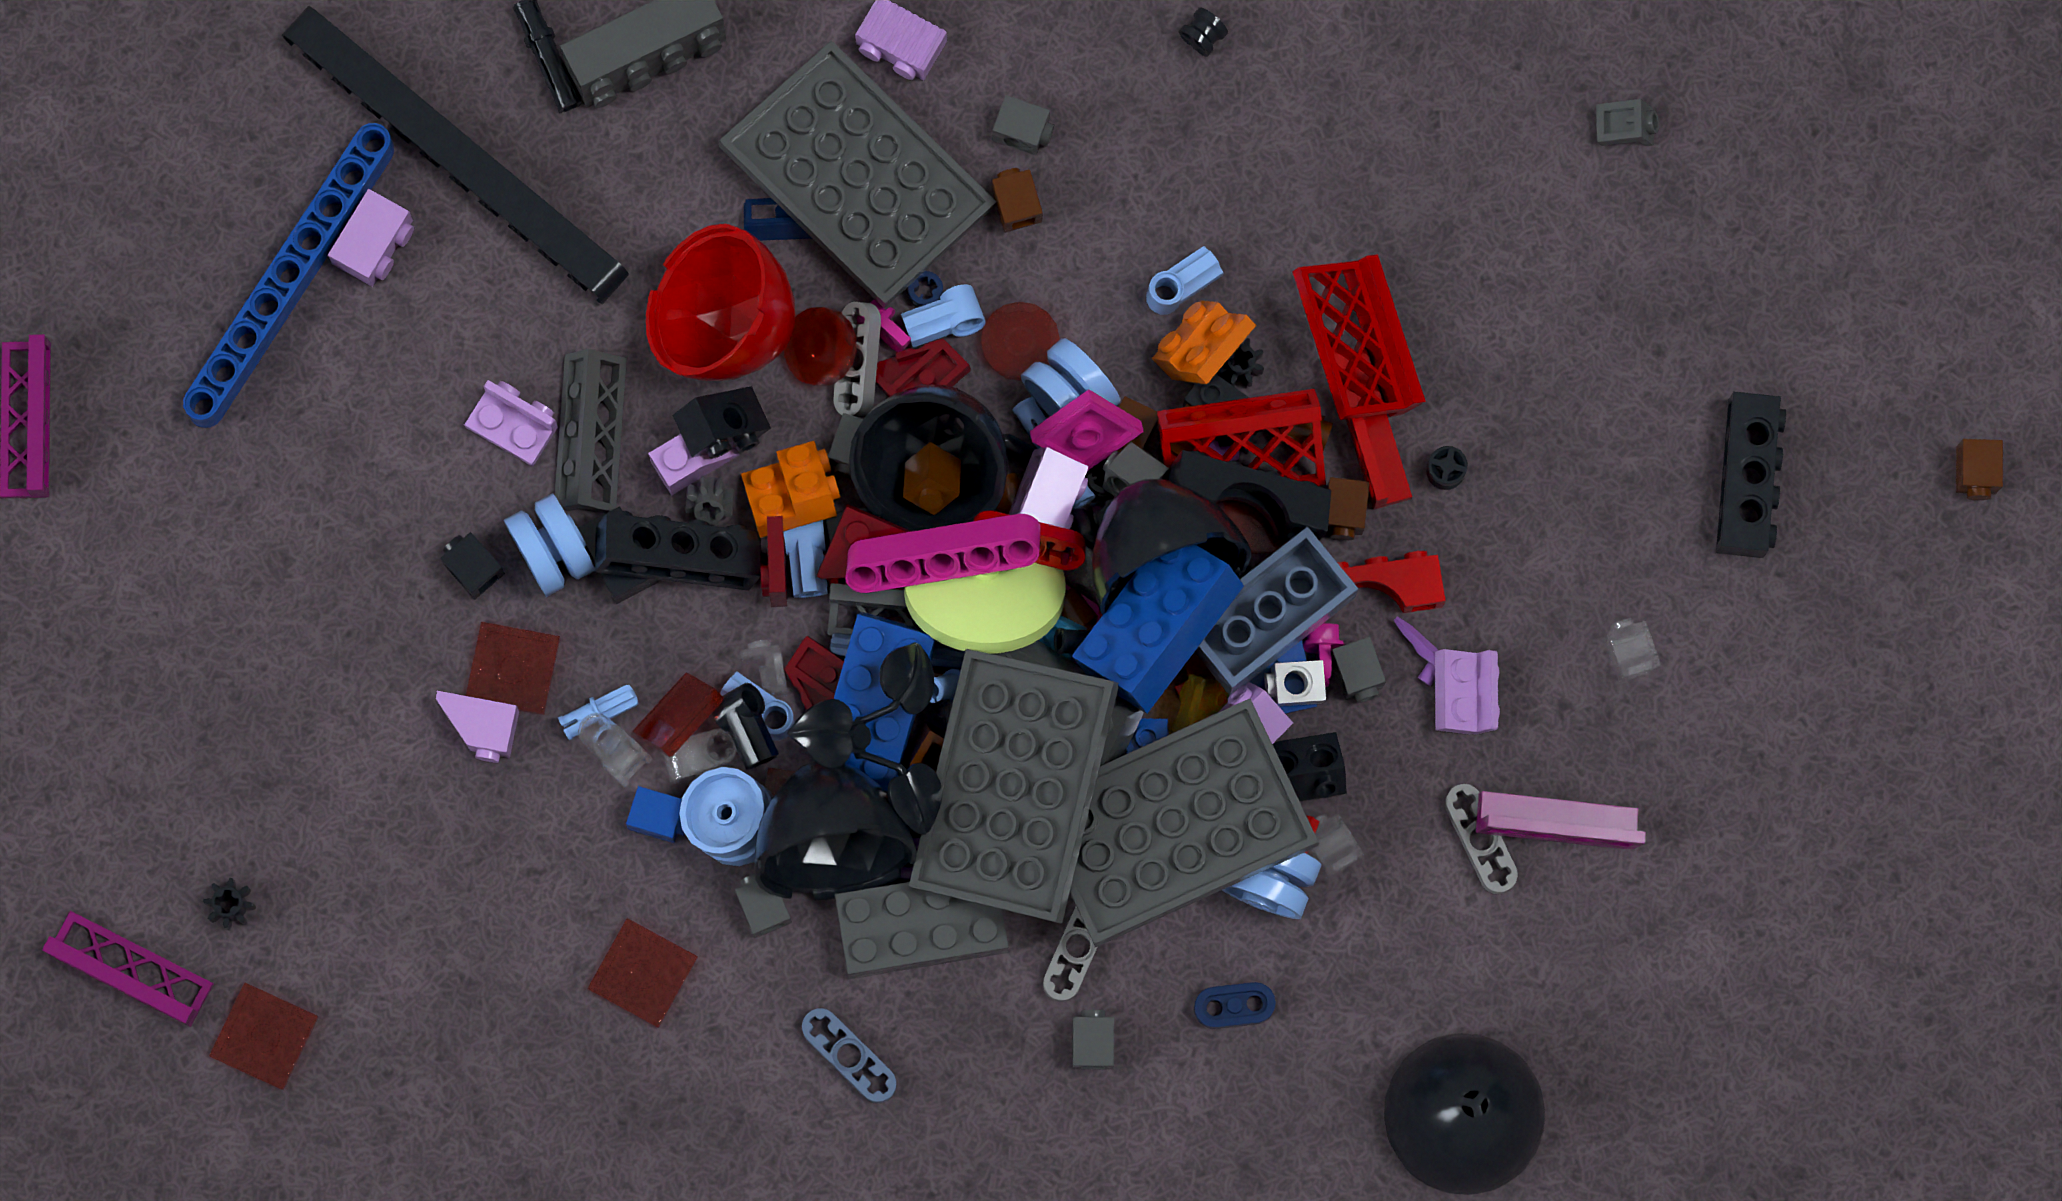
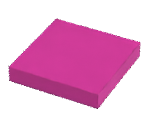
[1030,389,1144,471]

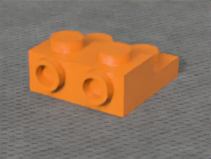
[1152,300,1256,384]
[741,441,840,538]

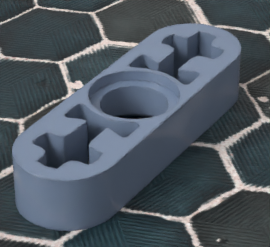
[802,1008,896,1103]

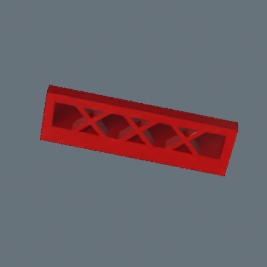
[1334,349,1412,510]

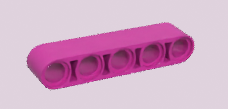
[846,514,1041,593]

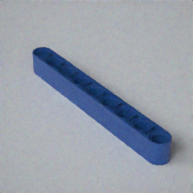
[183,123,394,428]

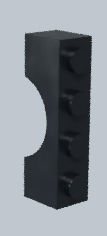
[1167,450,1331,542]

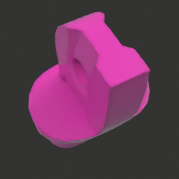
[857,300,911,352]
[1303,623,1344,687]

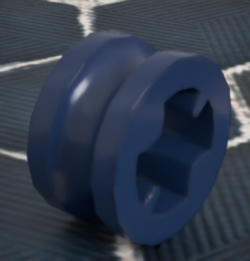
[908,271,943,307]

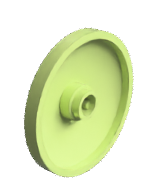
[904,548,1066,654]

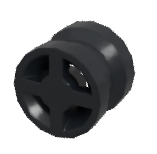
[1179,7,1228,57]
[1426,446,1468,490]

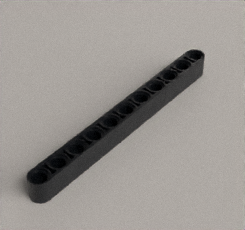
[282,6,629,304]

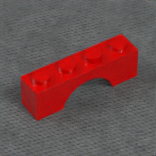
[1324,551,1446,623]

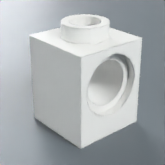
[1265,660,1326,706]

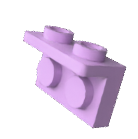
[464,380,558,467]
[1435,649,1500,734]

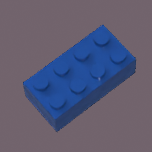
[1072,545,1244,714]
[834,612,937,791]

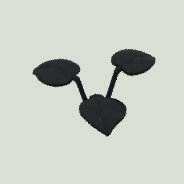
[787,642,942,835]

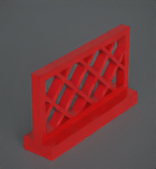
[1292,254,1426,420]
[1157,389,1326,486]

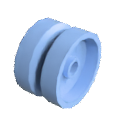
[1021,338,1120,416]
[504,493,595,597]
[679,767,773,866]
[1222,853,1322,919]

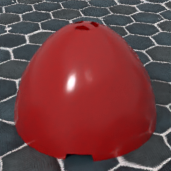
[646,223,795,381]

